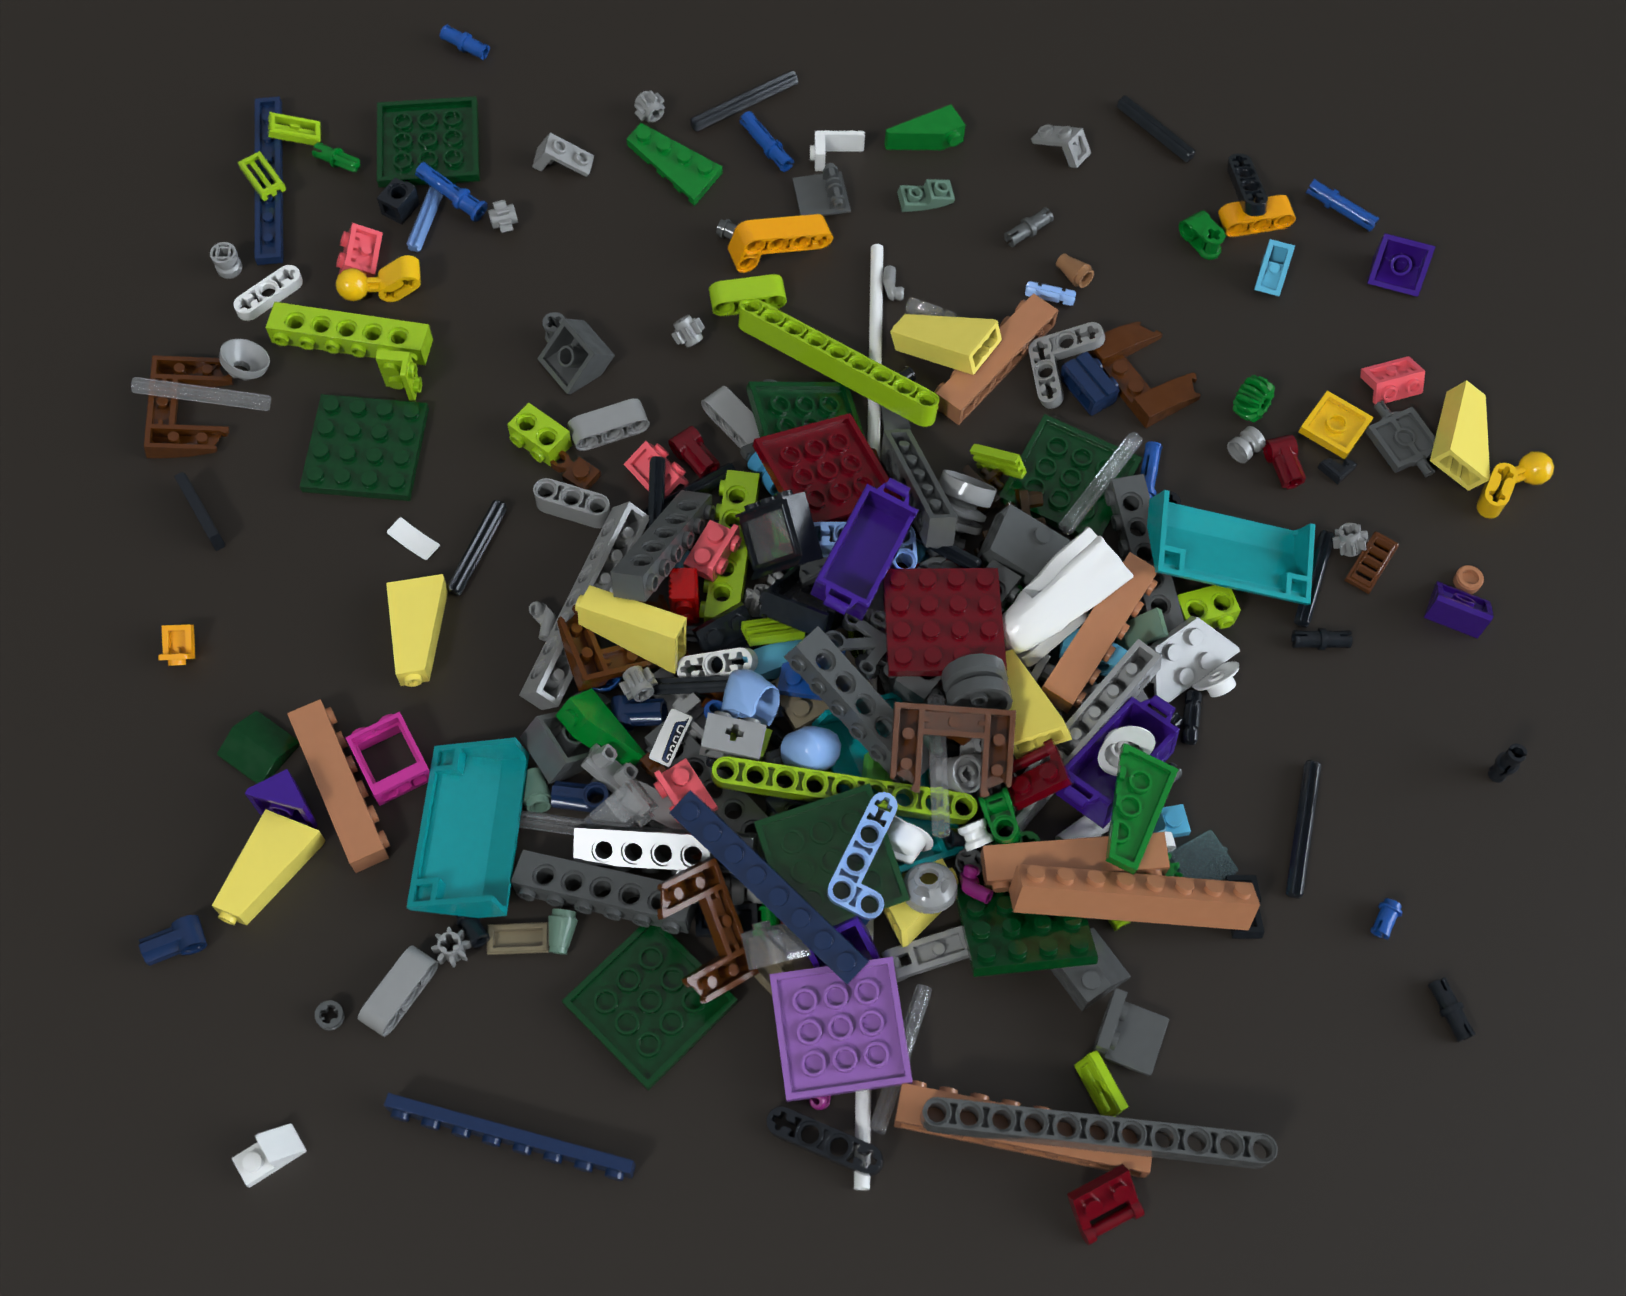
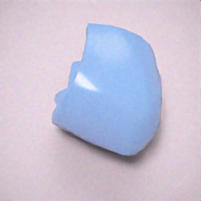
[721,669,780,726]
[780,726,841,771]

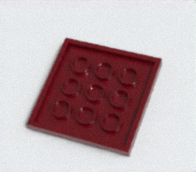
[752,413,901,522]
[883,568,1007,677]

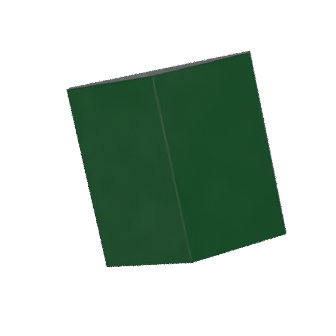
[217,710,300,784]

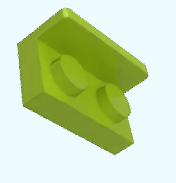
[376,349,422,402]

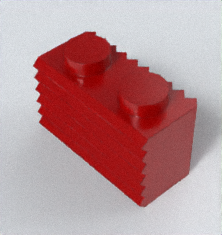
[669,568,700,626]

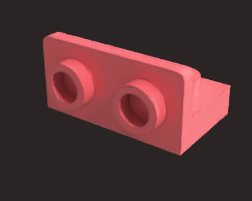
[336,223,383,277]
[1360,356,1425,404]
[624,441,689,497]
[683,520,742,583]
[653,758,718,823]

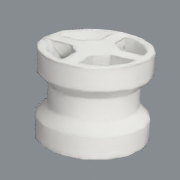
[957,818,994,851]

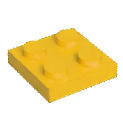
[1299,390,1374,459]

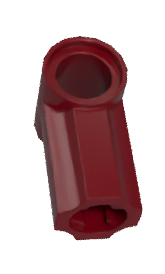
[668,426,720,478]
[1263,435,1306,490]

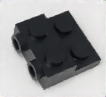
[692,602,765,673]

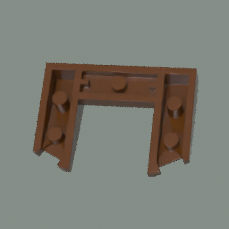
[1087,321,1200,428]
[144,355,233,458]
[557,594,689,691]
[890,702,1016,797]
[657,858,759,1004]

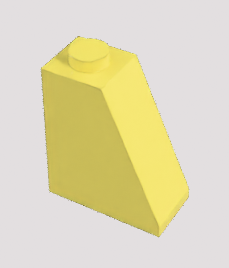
[883,858,958,948]

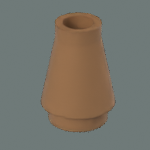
[1056,254,1094,288]

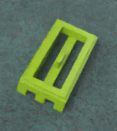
[268,112,321,146]
[237,151,286,201]
[970,444,1027,479]
[741,618,805,647]
[1074,1050,1129,1117]

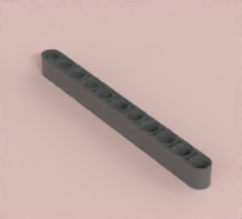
[920,1097,1278,1169]

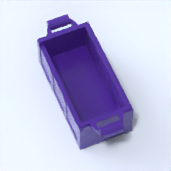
[811,478,919,621]
[1056,695,1180,828]

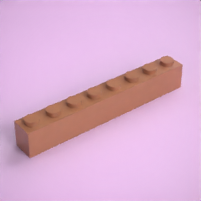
[1009,864,1260,931]
[893,1080,1152,1178]

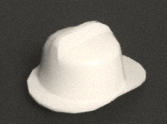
[1097,726,1156,776]
[879,809,934,864]

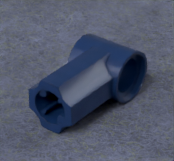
[610,695,668,732]
[551,781,613,817]
[139,915,207,966]

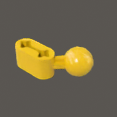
[335,255,421,302]
[1477,451,1554,519]

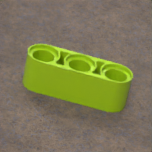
[709,274,787,316]

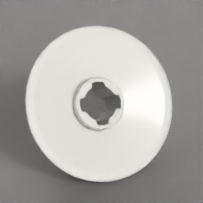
[1192,661,1239,697]

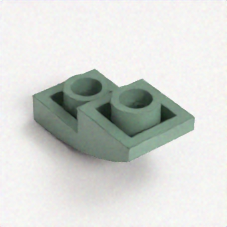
[897,179,955,212]
[1116,608,1169,651]

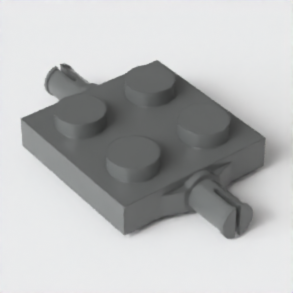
[1365,400,1435,478]

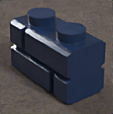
[1060,351,1119,416]

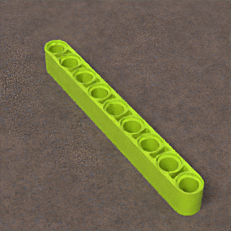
[738,297,939,427]
[711,756,978,825]

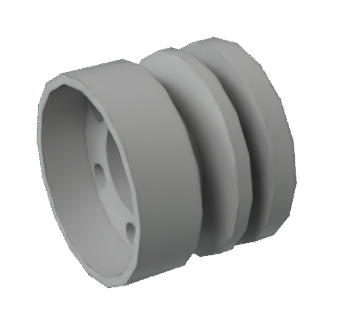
[939,469,997,535]

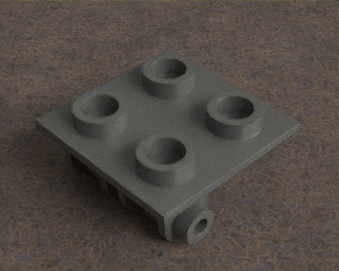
[792,163,851,216]

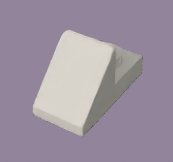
[232,1123,307,1188]

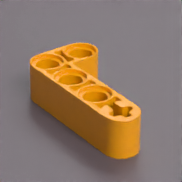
[728,214,834,273]

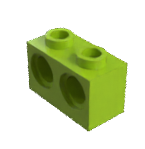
[507,403,572,467]
[1177,585,1241,629]

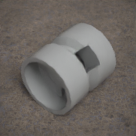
[928,754,981,794]

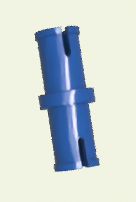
[440,25,490,60]

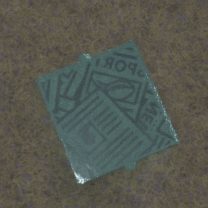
[1169,830,1238,880]

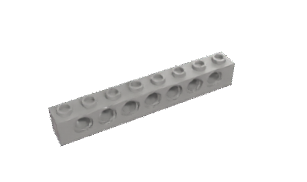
[519,501,649,710]
[1001,639,1162,837]

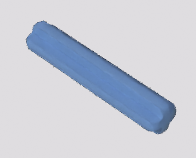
[407,187,443,252]

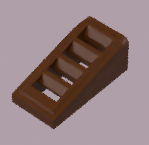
[1344,531,1399,594]

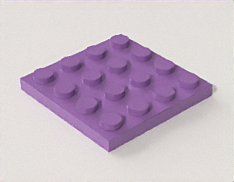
[769,957,913,1102]

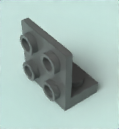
[1092,988,1169,1076]

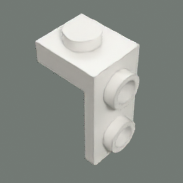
[810,130,865,171]

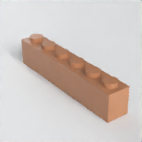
[934,293,1058,425]
[1041,552,1158,713]
[287,699,390,873]
[980,832,1170,893]

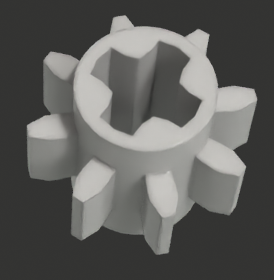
[634,90,665,123]
[488,200,518,233]
[671,314,705,347]
[1332,523,1369,557]
[743,584,770,618]
[619,666,658,702]
[431,927,472,968]

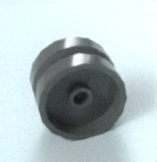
[941,653,1013,710]

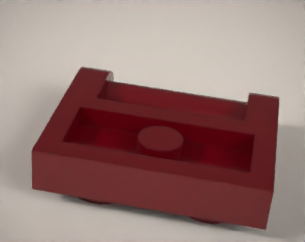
[1007,738,1072,811]
[1067,1164,1145,1245]

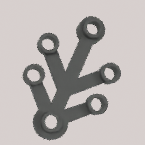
[825,610,898,680]

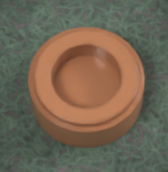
[1453,565,1484,594]

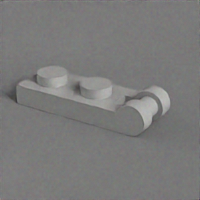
[882,925,969,982]

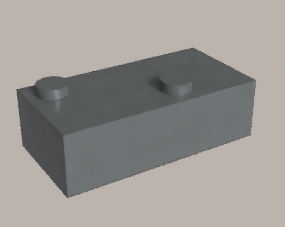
[977,504,1070,588]

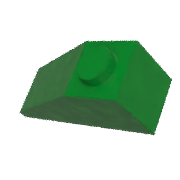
[885,104,966,150]
[555,688,646,767]

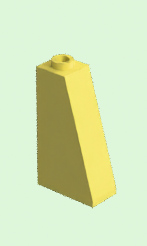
[890,314,1002,375]
[1430,380,1490,491]
[386,574,448,687]
[575,585,687,674]
[1005,649,1072,758]
[212,809,326,926]

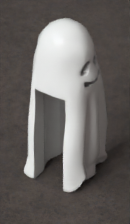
[1002,526,1134,653]

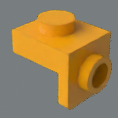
[158,624,195,666]

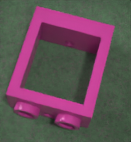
[346,712,430,806]

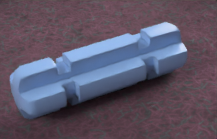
[1025,281,1076,306]

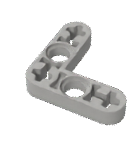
[1029,322,1105,409]

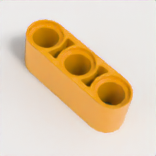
[1218,195,1296,237]

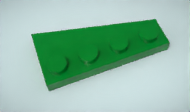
[626,123,723,206]
[1106,743,1179,875]

